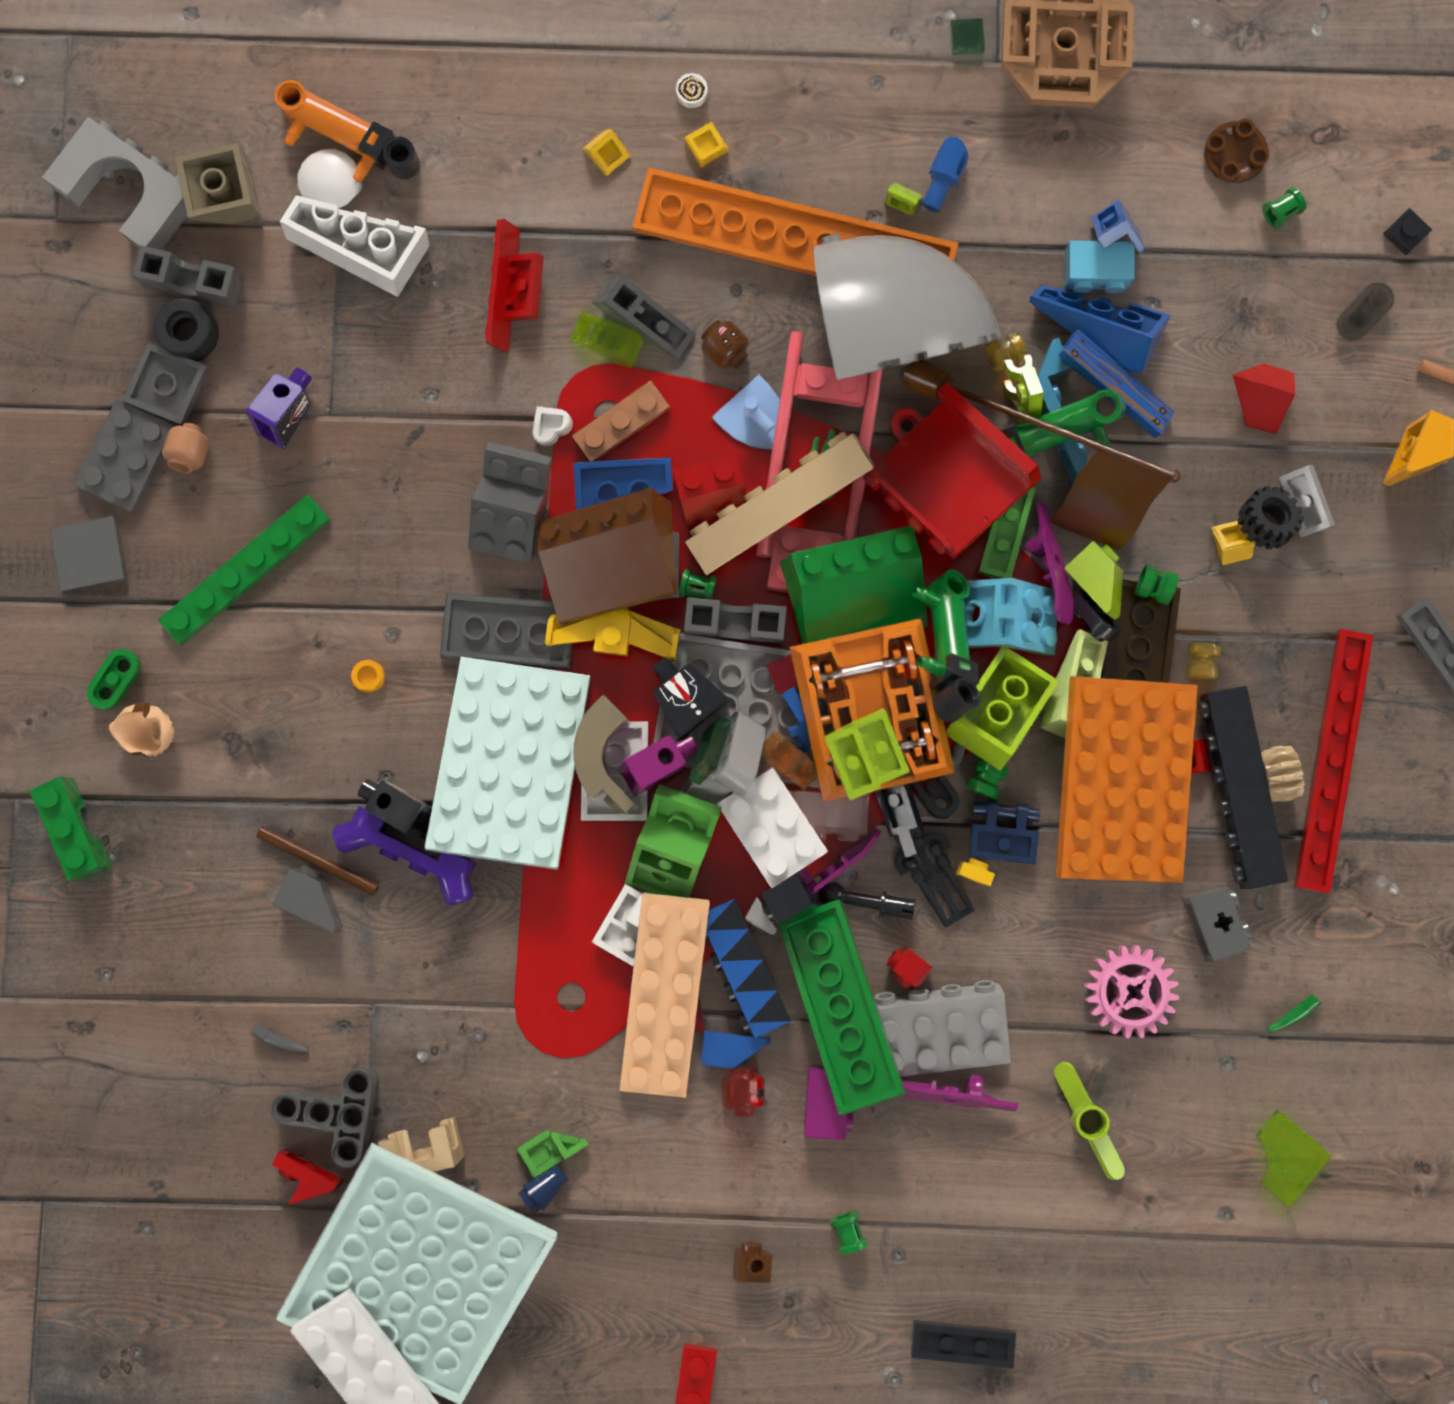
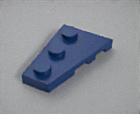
[573,457,673,510]

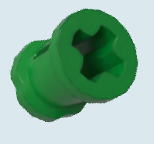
[1262,187,1307,229]
[679,569,717,600]
[829,1211,868,1255]

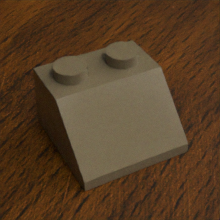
[175,143,261,225]

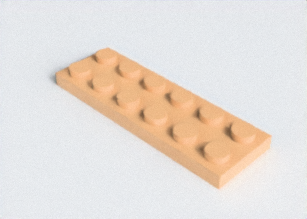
[619,893,709,1098]

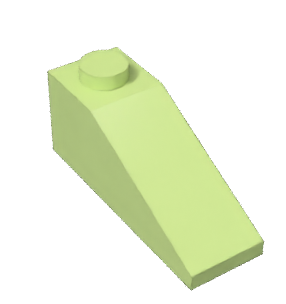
[1040,629,1108,738]

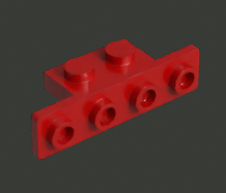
[485,218,544,352]

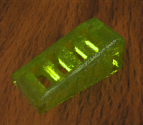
[569,311,643,368]

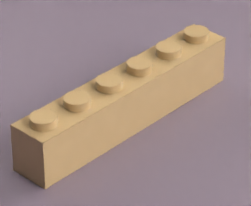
[685,432,875,575]

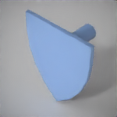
[712,375,787,450]

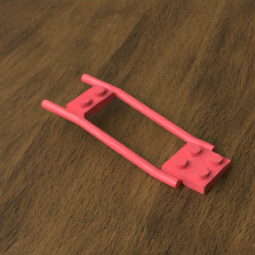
[756,331,883,593]

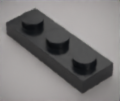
[910,1320,1016,1368]

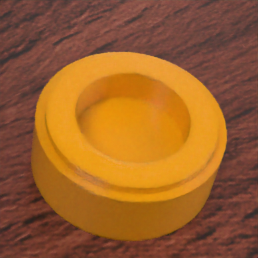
[351,660,386,693]

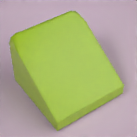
[885,183,922,216]

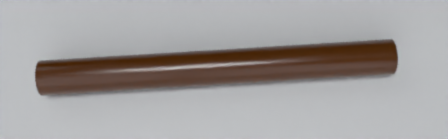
[256,826,379,896]

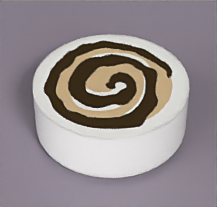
[676,73,708,108]

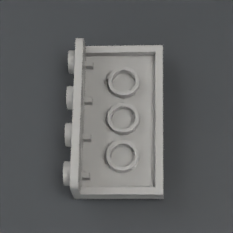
[875,980,1011,1077]

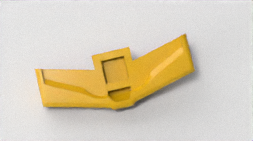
[545,608,681,662]

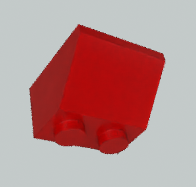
[672,453,747,538]

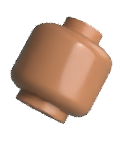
[162,423,210,474]

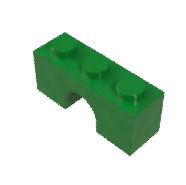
[29,776,112,881]

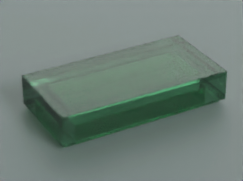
[689,716,731,785]

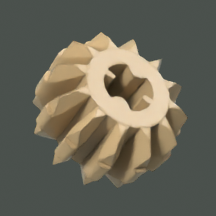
[1261,745,1305,802]

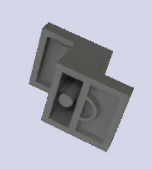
[468,442,552,564]

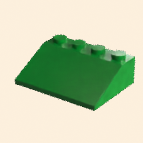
[780,526,928,644]

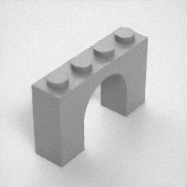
[42,117,187,250]

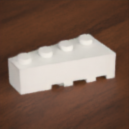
[280,195,430,297]

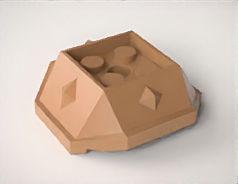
[1001,0,1134,108]

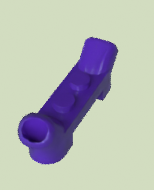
[332,806,476,906]

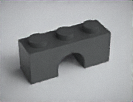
[132,245,245,309]
[684,597,786,645]

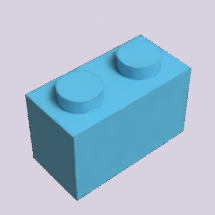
[1064,241,1135,294]

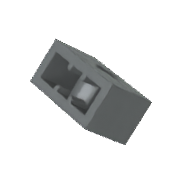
[1182,885,1252,962]

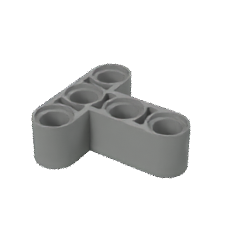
[681,711,766,806]

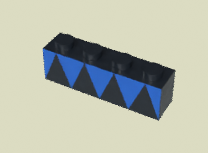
[705,897,791,1038]

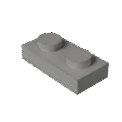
[1279,465,1335,538]

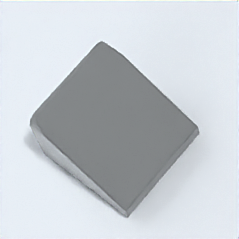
[745,897,777,935]

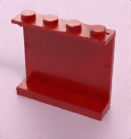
[862,383,1042,560]

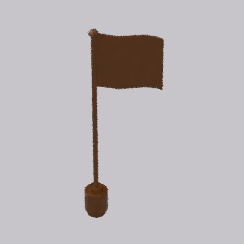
[903,359,1181,550]

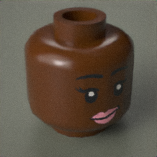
[701,320,749,369]

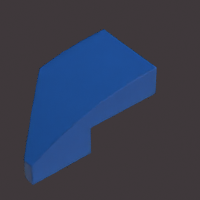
[782,687,810,755]
[701,1030,771,1069]

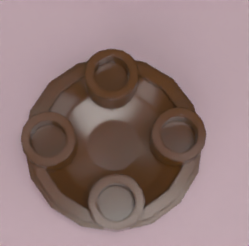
[1204,119,1269,184]

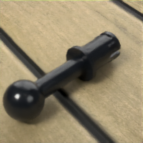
[820,882,916,921]

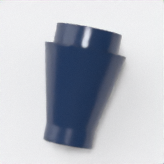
[518,1164,569,1214]

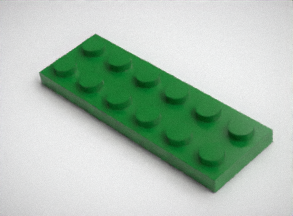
[779,899,906,1116]

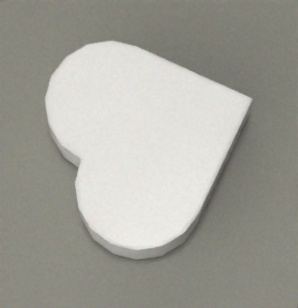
[533,406,573,447]

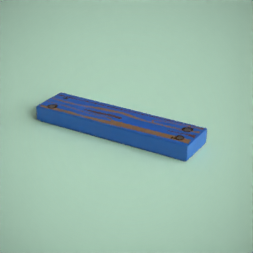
[1058,329,1175,438]

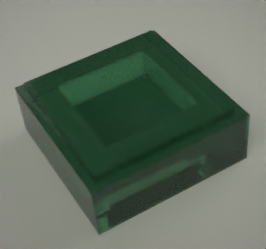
[950,18,985,55]

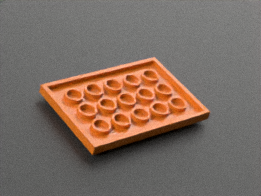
[1055,676,1198,883]

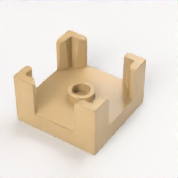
[378,1117,465,1172]

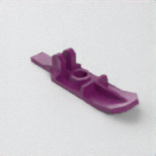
[1025,501,1074,625]
[795,828,882,894]
[901,1075,1018,1112]

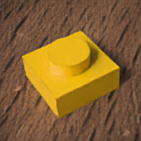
[955,858,995,886]

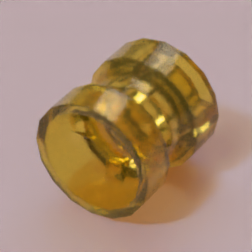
[985,331,1028,374]
[1185,643,1222,680]

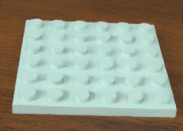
[276,1143,557,1404]

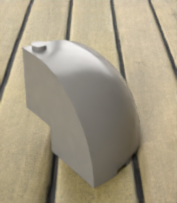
[814,233,1002,380]

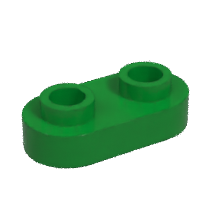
[87,649,142,710]

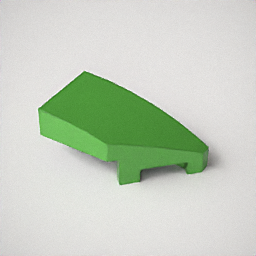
[516,1131,589,1178]

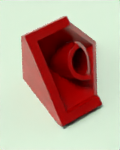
[1232,363,1295,434]

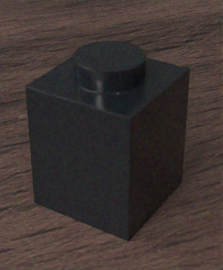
[761,874,818,925]

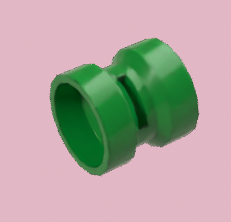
[1135,564,1179,605]
[966,757,1009,800]

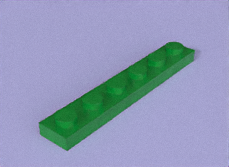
[158,494,331,645]

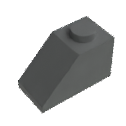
[272,865,343,932]

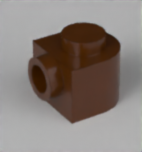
[733,1242,772,1283]

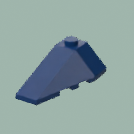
[1029,285,1170,373]

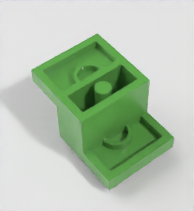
[625,784,722,898]

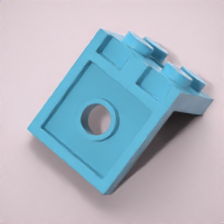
[964,578,1057,656]

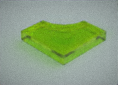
[1256,1109,1332,1207]

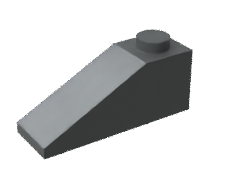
[591,275,695,359]

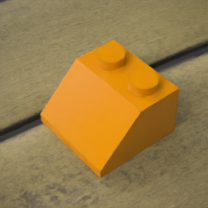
[1383,410,1454,486]

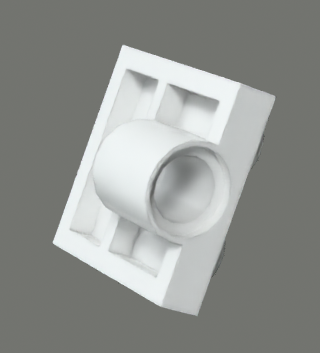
[592,884,642,967]

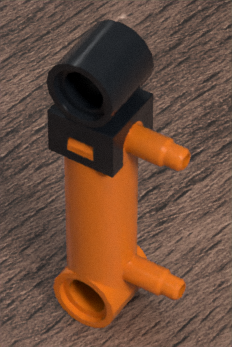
[274,80,420,183]

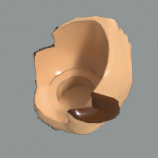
[109,703,175,758]

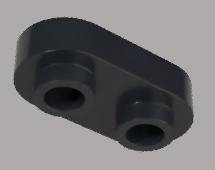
[1073,588,1121,642]
[910,775,959,819]

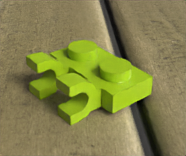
[1003,355,1044,424]

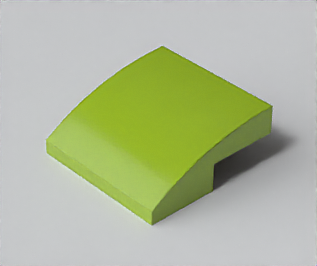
[824,708,910,800]

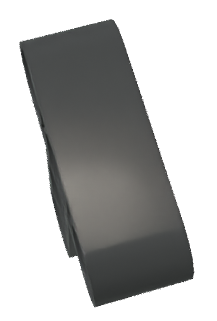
[270,1066,379,1168]

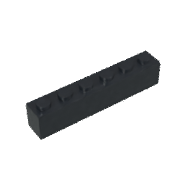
[1197,686,1289,889]

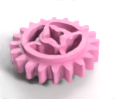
[1084,945,1179,1038]

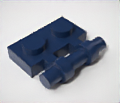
[968,799,1040,865]

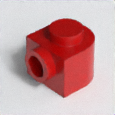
[886,946,933,990]

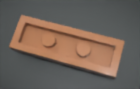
[572,381,670,462]

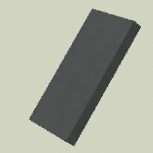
[440,593,573,669]

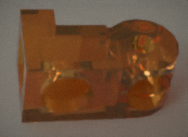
[760,731,817,791]

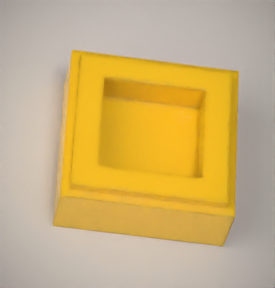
[684,122,728,168]

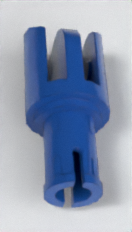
[921,137,969,213]

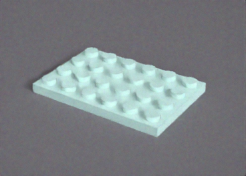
[425,657,591,870]

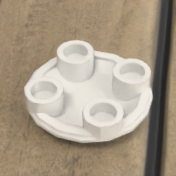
[297,149,362,209]

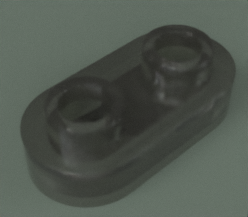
[1337,282,1395,340]

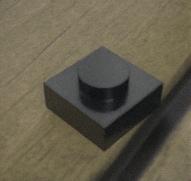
[1383,208,1432,256]

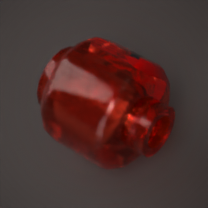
[721,1068,765,1117]

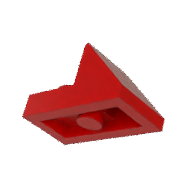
[271,1148,344,1205]

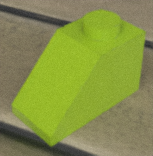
[1065,541,1123,620]

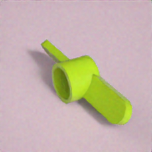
[1054,1061,1125,1180]

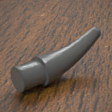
[251,1023,308,1054]

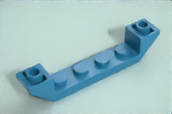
[1037,338,1088,484]

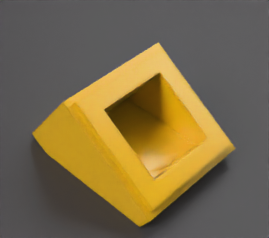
[583,129,631,176]
[1211,521,1255,565]

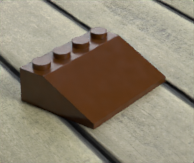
[537,488,677,625]

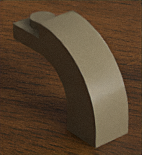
[573,695,637,814]

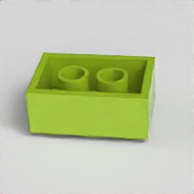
[946,647,1059,771]

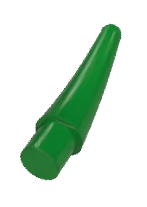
[1267,993,1322,1033]

